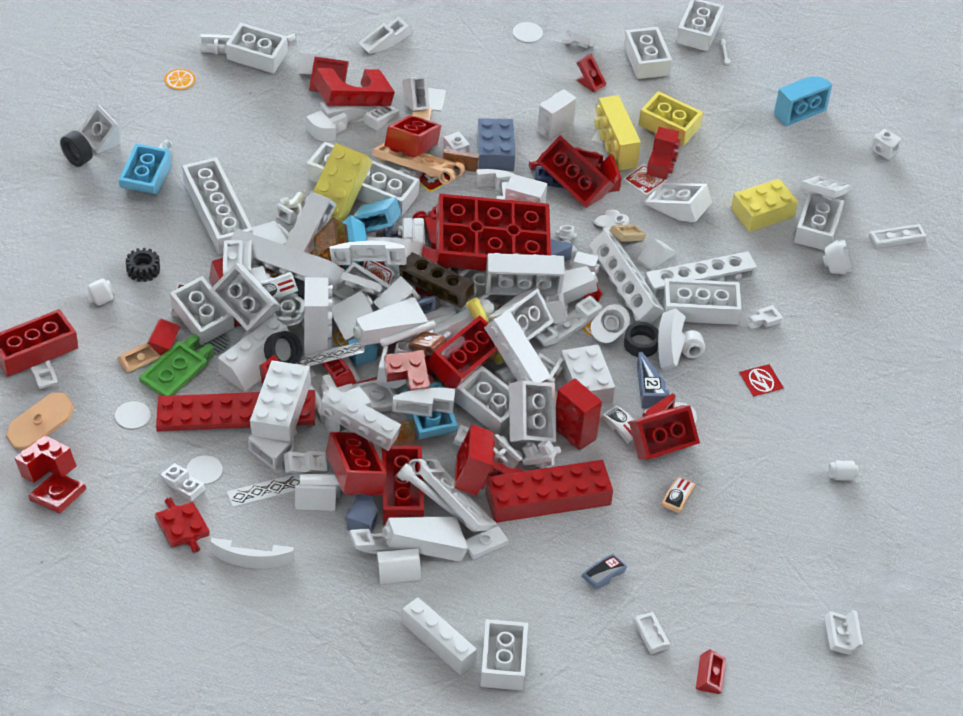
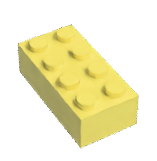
[594,95,641,171]
[313,143,373,225]

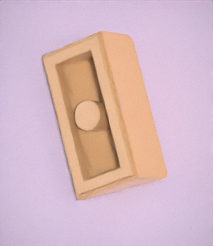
[117,343,161,373]

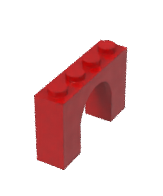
[313,68,395,106]

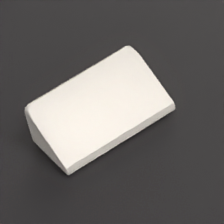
[295,485,336,511]

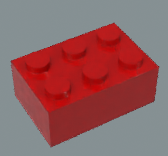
[384,115,442,157]
[555,378,602,451]
[629,405,700,460]
[454,424,495,496]

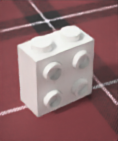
[537,89,577,140]
[332,290,377,344]

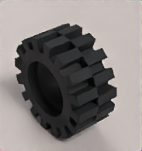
[126,248,160,282]

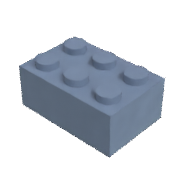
[477,118,515,171]

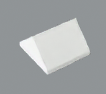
[78,105,120,154]

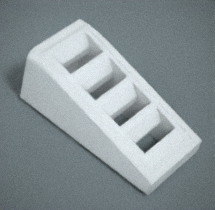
[364,106,399,131]

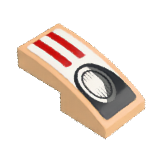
[661,476,696,513]

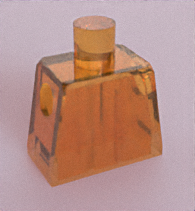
[310,217,349,260]

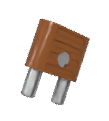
[408,329,451,356]

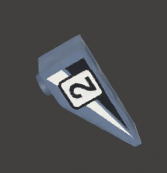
[637,352,669,409]

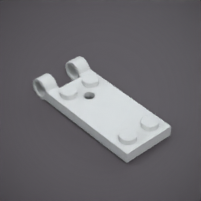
[408,459,497,531]

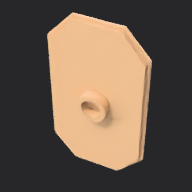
[6,393,75,449]

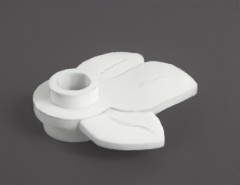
[593,209,630,234]

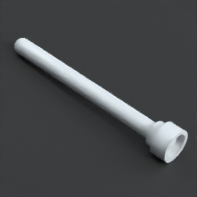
[397,463,476,532]

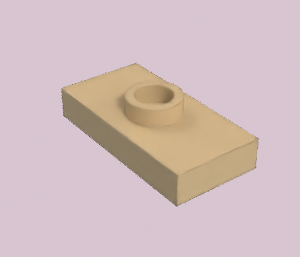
[609,225,646,242]

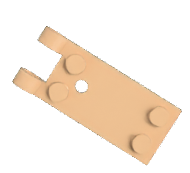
[372,142,465,184]

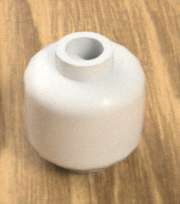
[86,279,116,307]
[682,330,705,359]

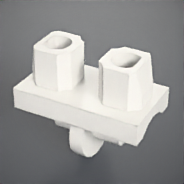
[201,35,231,55]
[493,434,523,468]
[522,440,561,469]

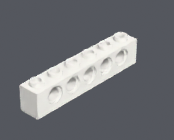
[589,230,665,324]
[645,252,757,300]

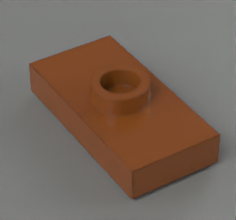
[443,149,479,172]

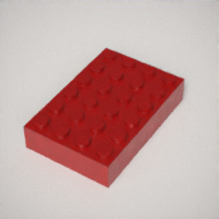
[436,193,551,271]

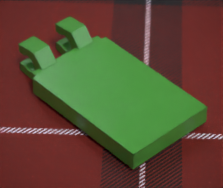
[139,334,215,396]

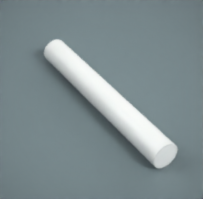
[380,321,436,347]

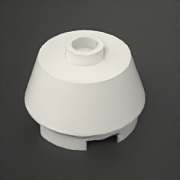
[823,239,853,275]
[271,293,305,330]

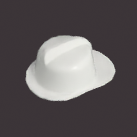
[590,304,630,343]

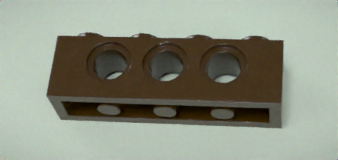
[399,252,475,309]

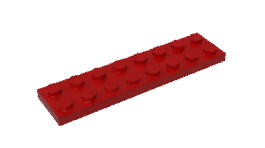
[156,390,316,432]

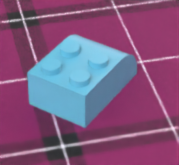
[774,76,832,126]
[119,143,171,195]
[403,381,458,440]

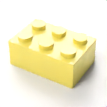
[639,91,703,147]
[731,178,798,232]

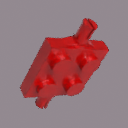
[155,497,210,553]

